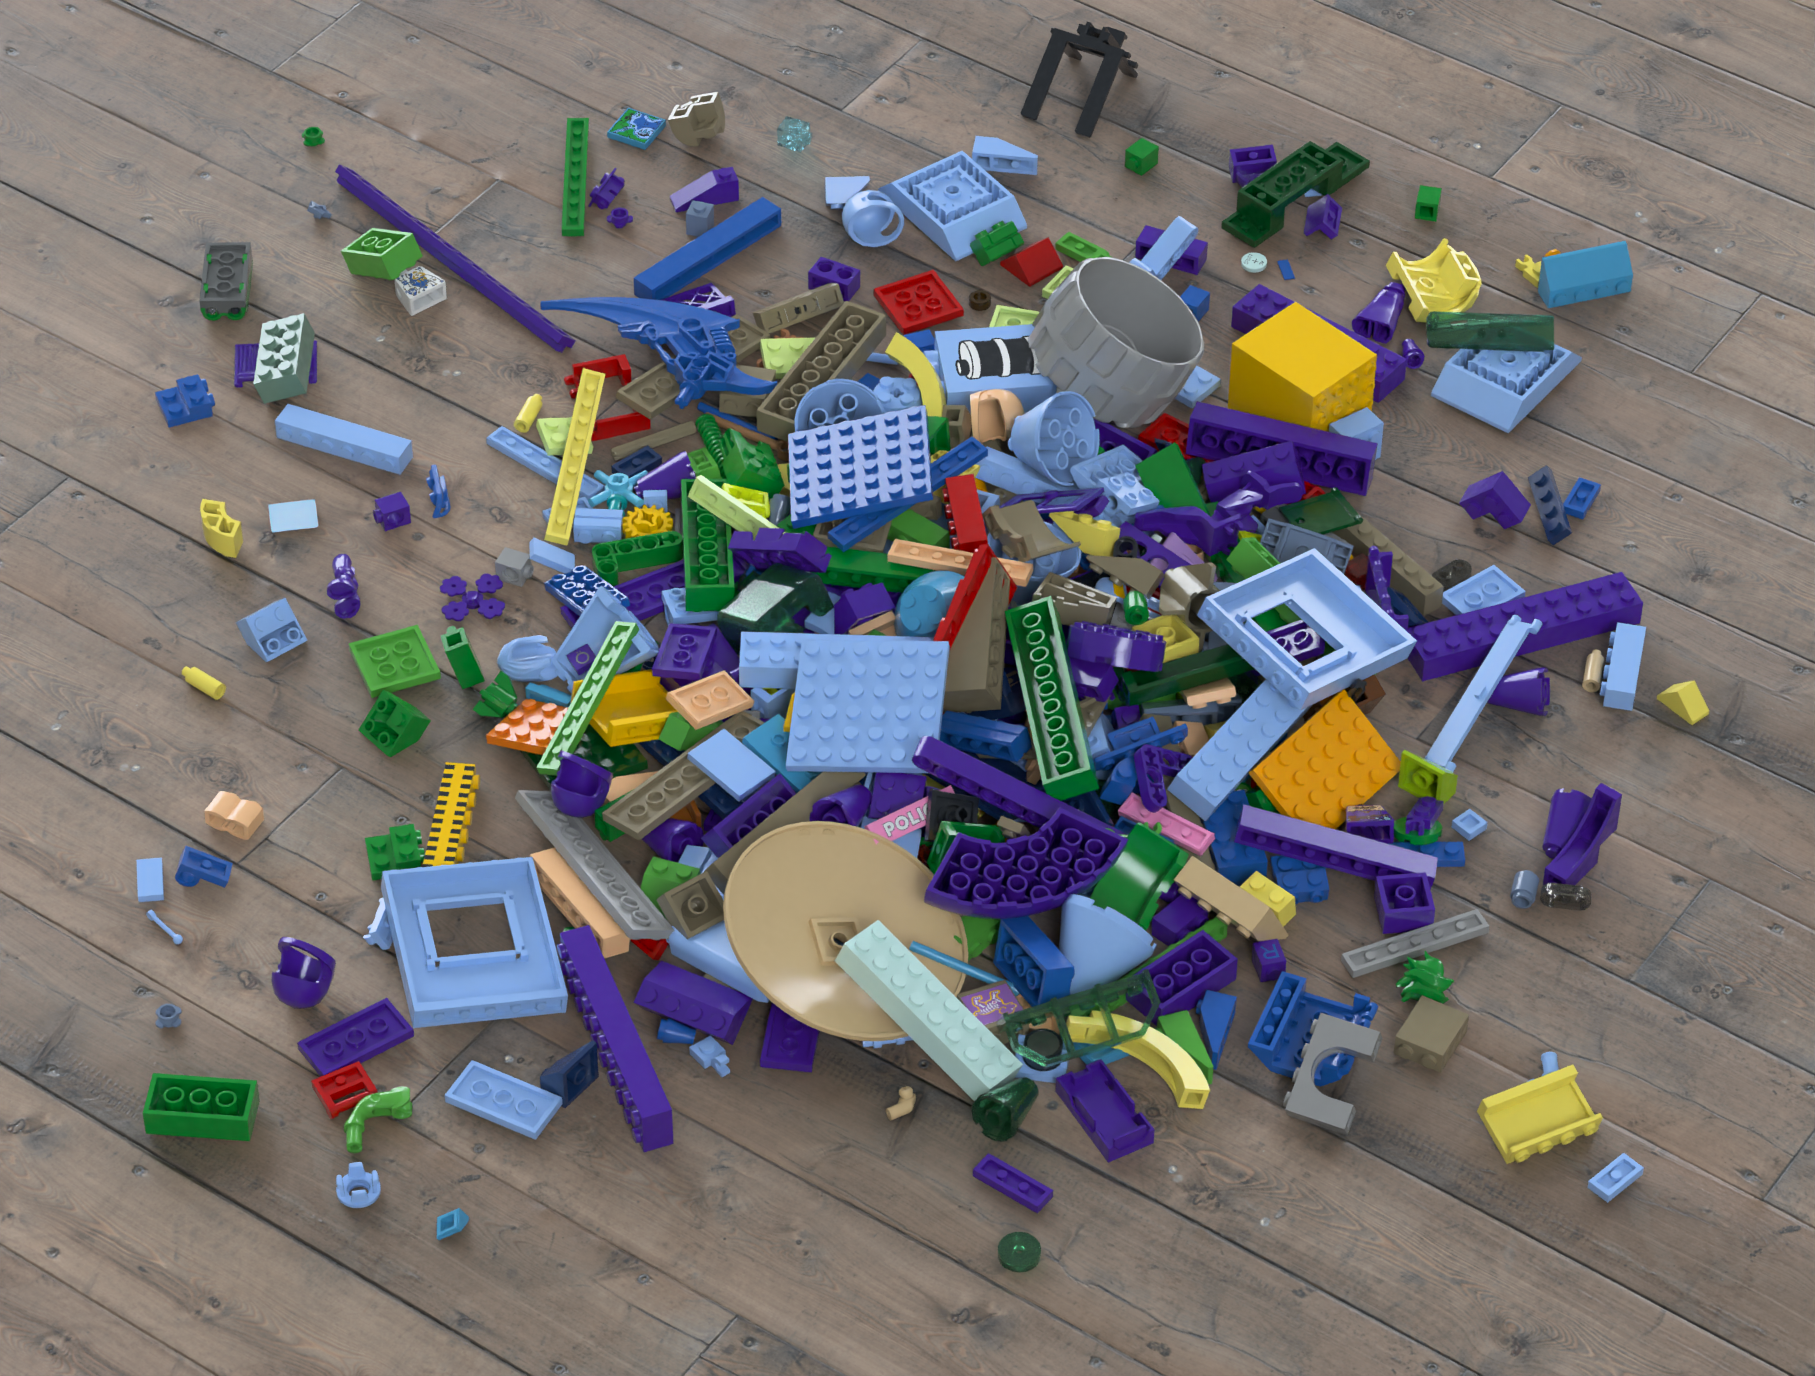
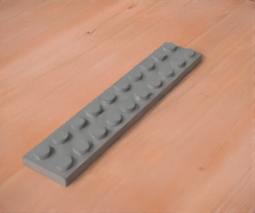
[515,790,675,940]

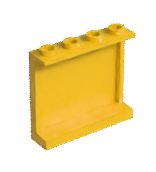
[571,669,678,747]

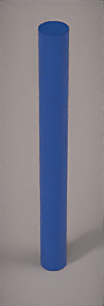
[697,402,778,440]

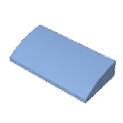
[1070,445,1145,498]

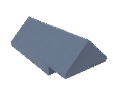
[1141,693,1242,726]

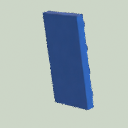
[544,566,630,616]

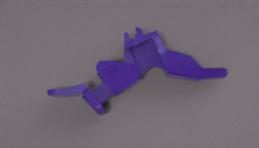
[1134,471,1303,556]

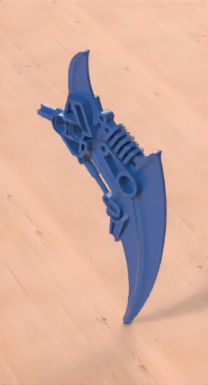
[540,297,777,409]

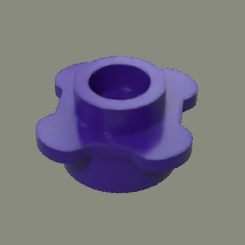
[607,207,633,228]

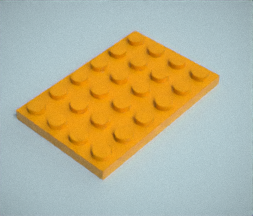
[1248,689,1401,830]

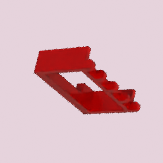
[564,354,651,441]

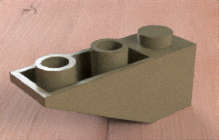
[1086,555,1164,600]

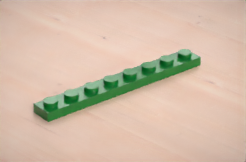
[562,118,589,237]

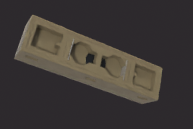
[753,283,844,334]

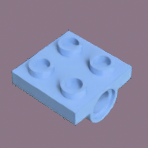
[1095,472,1160,516]
[662,588,720,626]

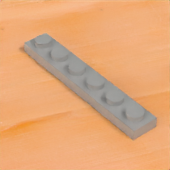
[1341,909,1489,978]

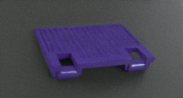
[234,340,317,387]

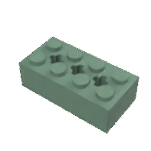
[253,313,315,404]

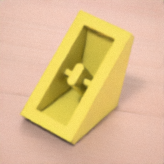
[1657,680,1709,725]

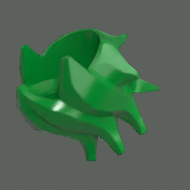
[1396,951,1454,1004]

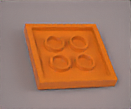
[486,699,569,755]

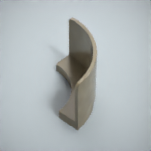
[982,500,1081,562]

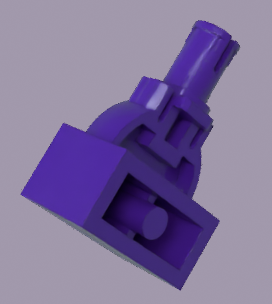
[1229,145,1277,187]

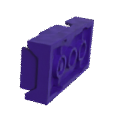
[728,528,832,573]
[1055,1059,1155,1163]

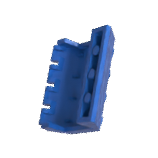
[1248,971,1378,1087]

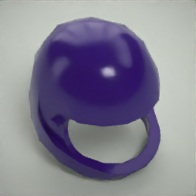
[551,750,613,818]
[271,937,336,1009]

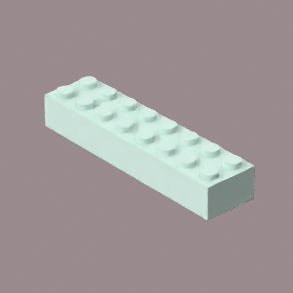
[835,920,1023,1106]

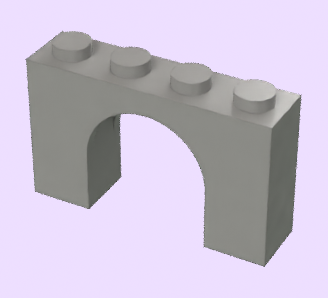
[1283,1013,1383,1135]

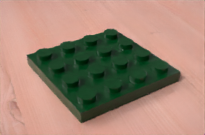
[520,723,648,791]

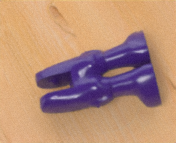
[327,554,360,618]

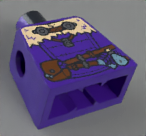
[1346,804,1394,844]

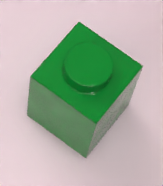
[1125,138,1159,176]
[1415,185,1442,222]

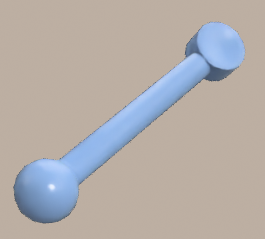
[146,910,183,944]

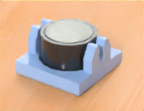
[1015,1029,1071,1083]

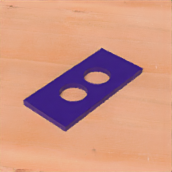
[1118,521,1191,589]

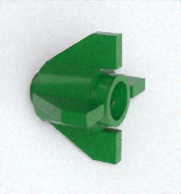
[473,671,518,718]

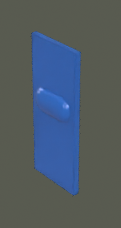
[1277,259,1295,280]

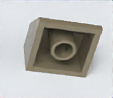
[656,871,724,940]

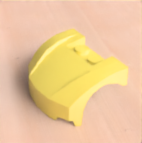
[1386,238,1482,323]

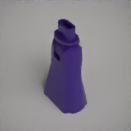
[1352,282,1406,344]

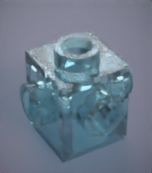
[777,116,812,152]

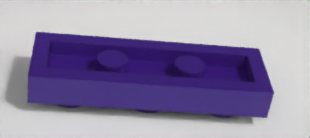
[973,1153,1053,1214]

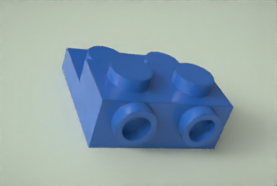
[155,374,215,427]
[1270,855,1330,904]

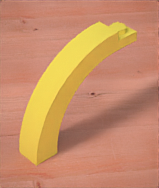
[885,332,946,417]
[1062,1010,1210,1109]

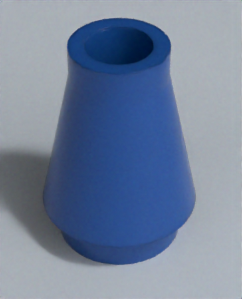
[657,1018,696,1045]

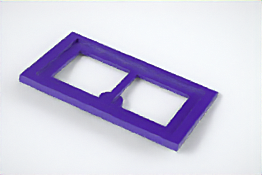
[999,487,1105,514]

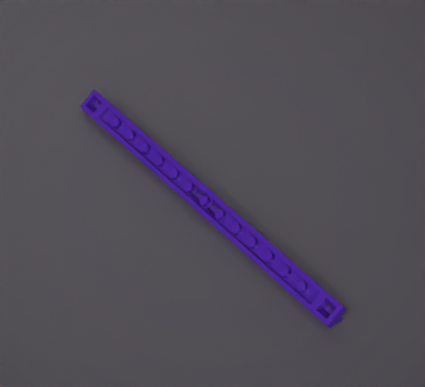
[335,164,576,353]

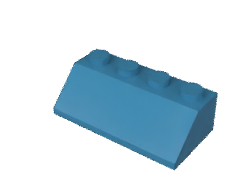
[1538,241,1633,308]

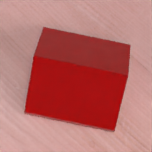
[1000,237,1063,287]

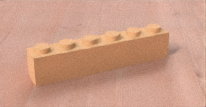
[530,847,631,959]

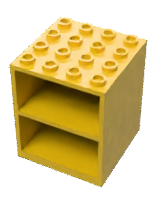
[1228,302,1377,432]

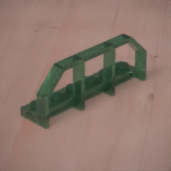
[996,969,1160,1068]

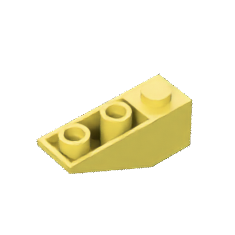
[1049,511,1120,557]

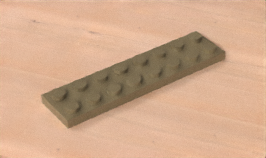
[616,314,771,420]
[602,711,765,841]

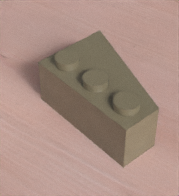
[1032,572,1117,626]

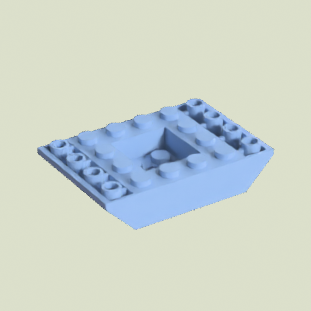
[878,151,1027,261]
[1431,316,1582,433]

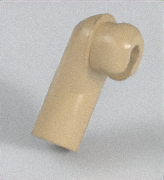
[886,1086,916,1121]

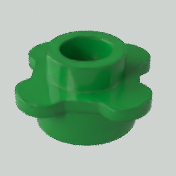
[302,127,325,146]

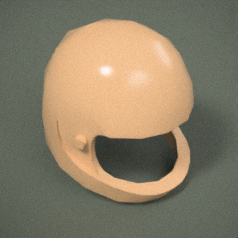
[970,389,1025,445]

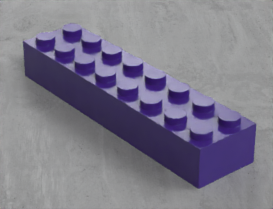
[1231,284,1407,403]
[1186,401,1378,496]

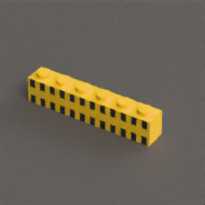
[423,762,480,867]

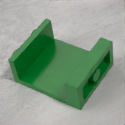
[927,821,1005,875]

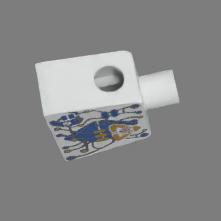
[395,266,447,316]

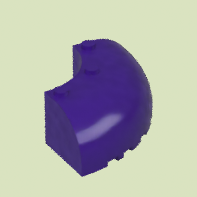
[924,807,1128,919]

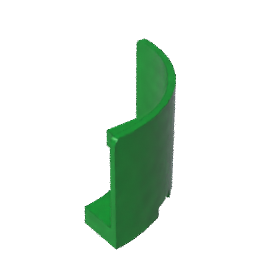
[1090,822,1189,931]

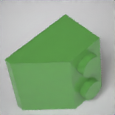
[640,856,701,920]

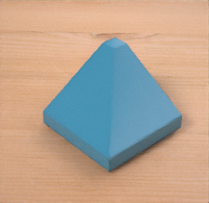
[437,1208,469,1240]

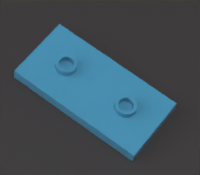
[742,714,822,794]

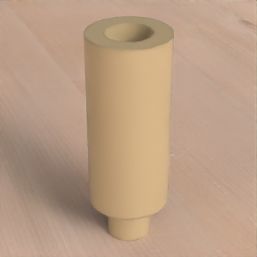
[1582,649,1604,692]

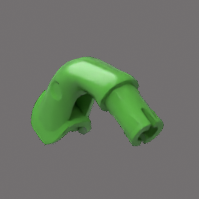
[344,1086,412,1153]

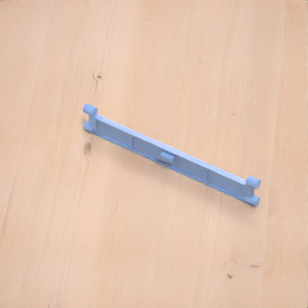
[1425,615,1542,772]

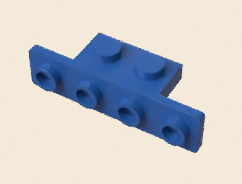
[1094,716,1188,771]

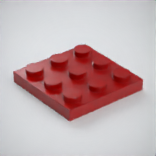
[873,270,964,335]

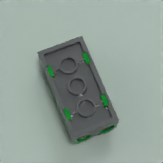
[199,242,253,321]

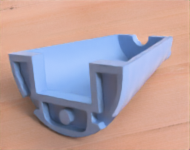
[551,586,659,694]

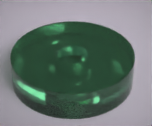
[998,1232,1041,1273]

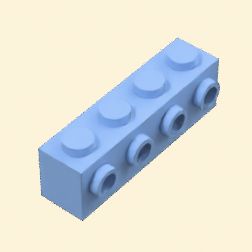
[1600,622,1646,711]

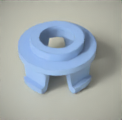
[336,1162,381,1208]

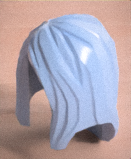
[497,635,558,682]

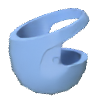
[842,190,904,247]

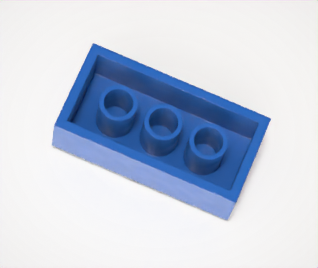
[1199,790,1268,886]
[993,916,1075,1015]

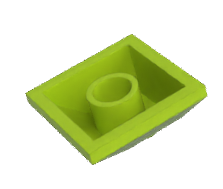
[1398,750,1458,805]

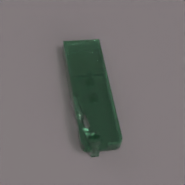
[1426,311,1554,352]

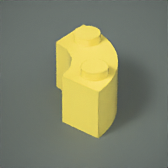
[200,499,243,558]

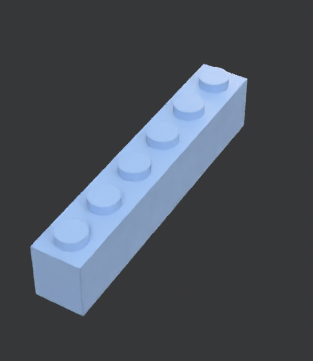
[275,404,413,475]

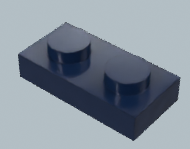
[611,445,662,479]

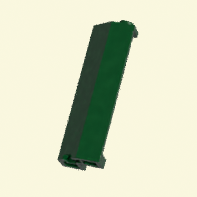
[1113,644,1255,707]

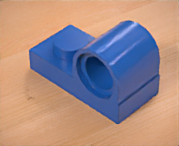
[175,846,233,888]

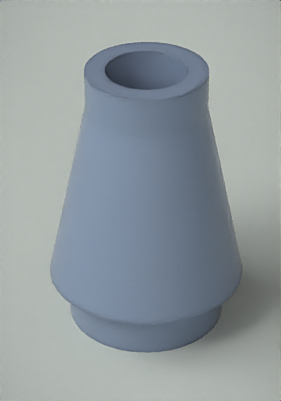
[769,494,791,526]

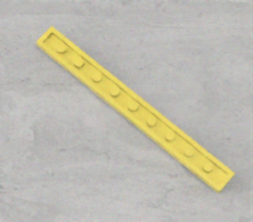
[544,368,605,546]

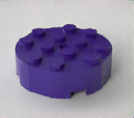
[1066,621,1167,672]

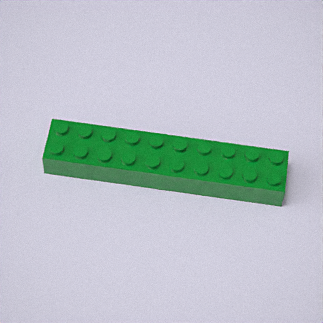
[1005,596,1099,801]

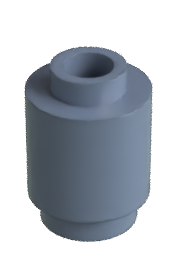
[1510,870,1539,909]

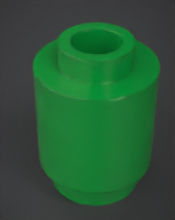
[1123,591,1149,625]

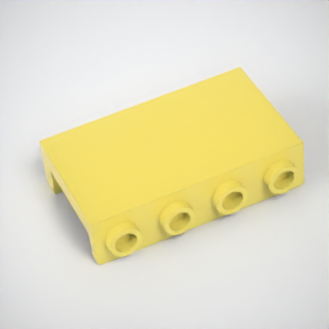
[1477,1065,1603,1164]

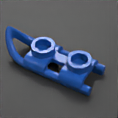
[426,464,451,518]

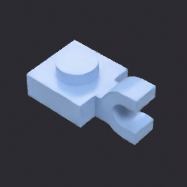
[689,1035,730,1077]

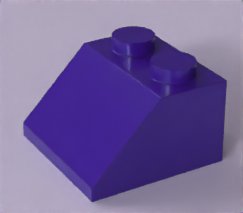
[834,583,895,635]

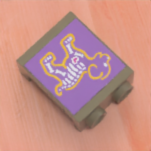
[957,980,1030,1044]

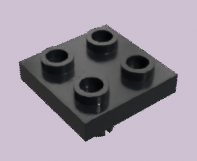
[924,790,979,842]

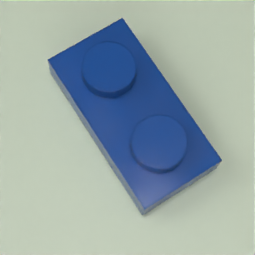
[1563,477,1601,519]

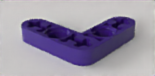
[1134,744,1193,813]

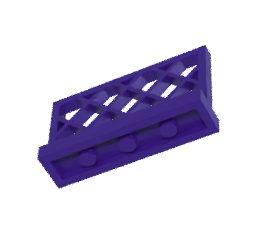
[660,283,736,345]

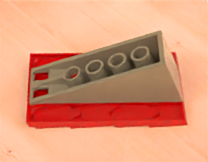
[933,544,1017,715]

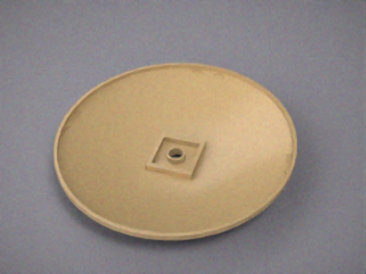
[723,821,968,1041]

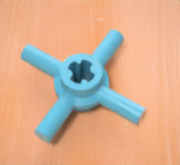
[588,470,648,508]

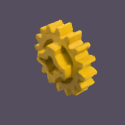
[622,505,673,539]

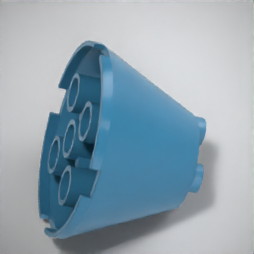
[894,571,965,637]

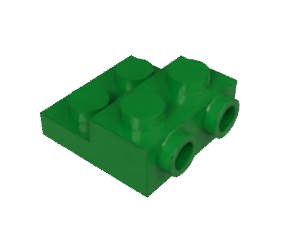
[365,824,425,881]

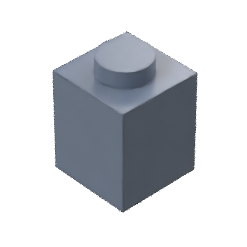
[686,201,714,237]

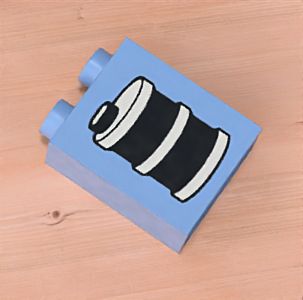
[923,324,1057,415]

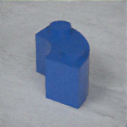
[1099,756,1154,805]

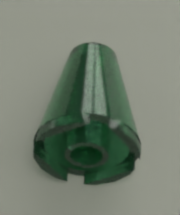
[971,1077,1039,1142]

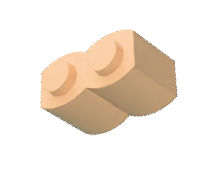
[204,791,264,840]

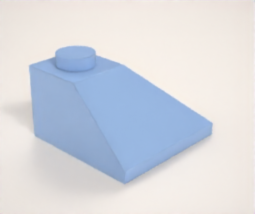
[825,176,870,209]

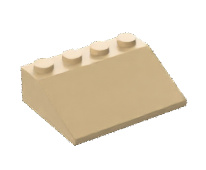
[1174,856,1288,941]

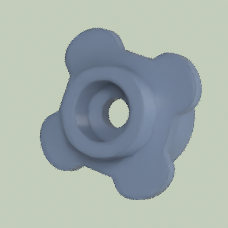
[155,1004,182,1028]

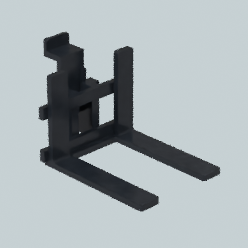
[1021,21,1138,138]

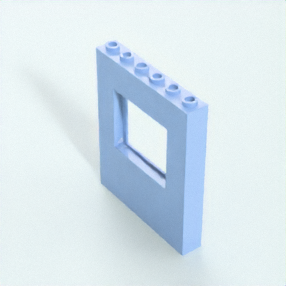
[1197,548,1417,710]
[381,857,568,1028]

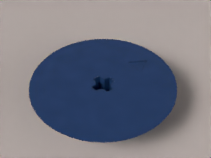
[964,666,1026,720]

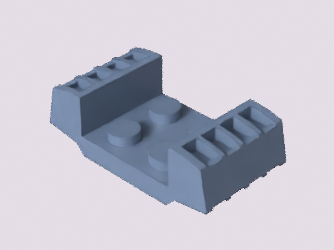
[1260,518,1354,574]

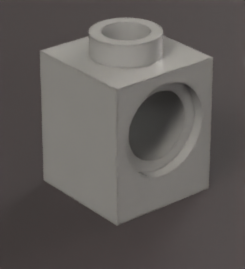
[495,547,534,587]

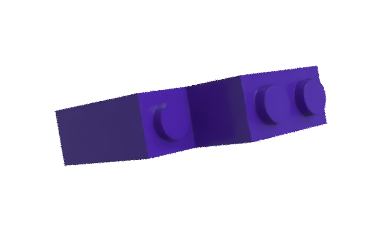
[1543,783,1622,897]

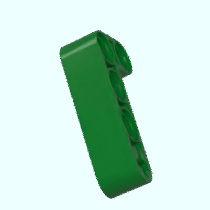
[592,531,683,587]

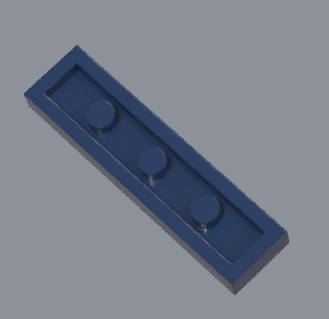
[1528,465,1572,545]

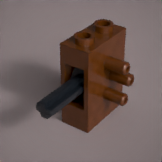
[1303,674,1386,723]

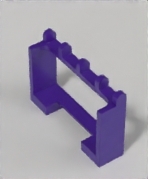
[1365,546,1409,631]

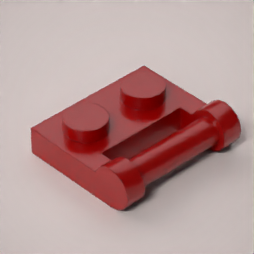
[311,1061,378,1119]

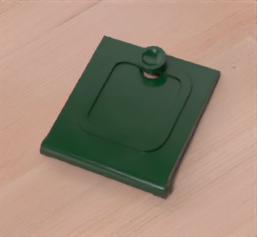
[1279,487,1363,535]

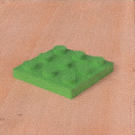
[349,625,441,698]

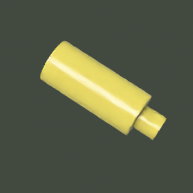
[514,394,542,433]
[182,666,226,700]

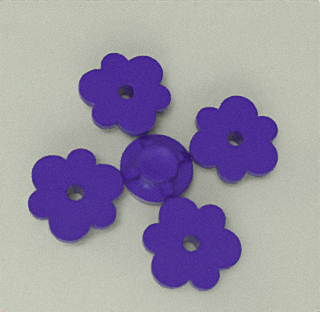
[440,573,505,621]

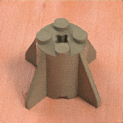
[1159,563,1220,652]

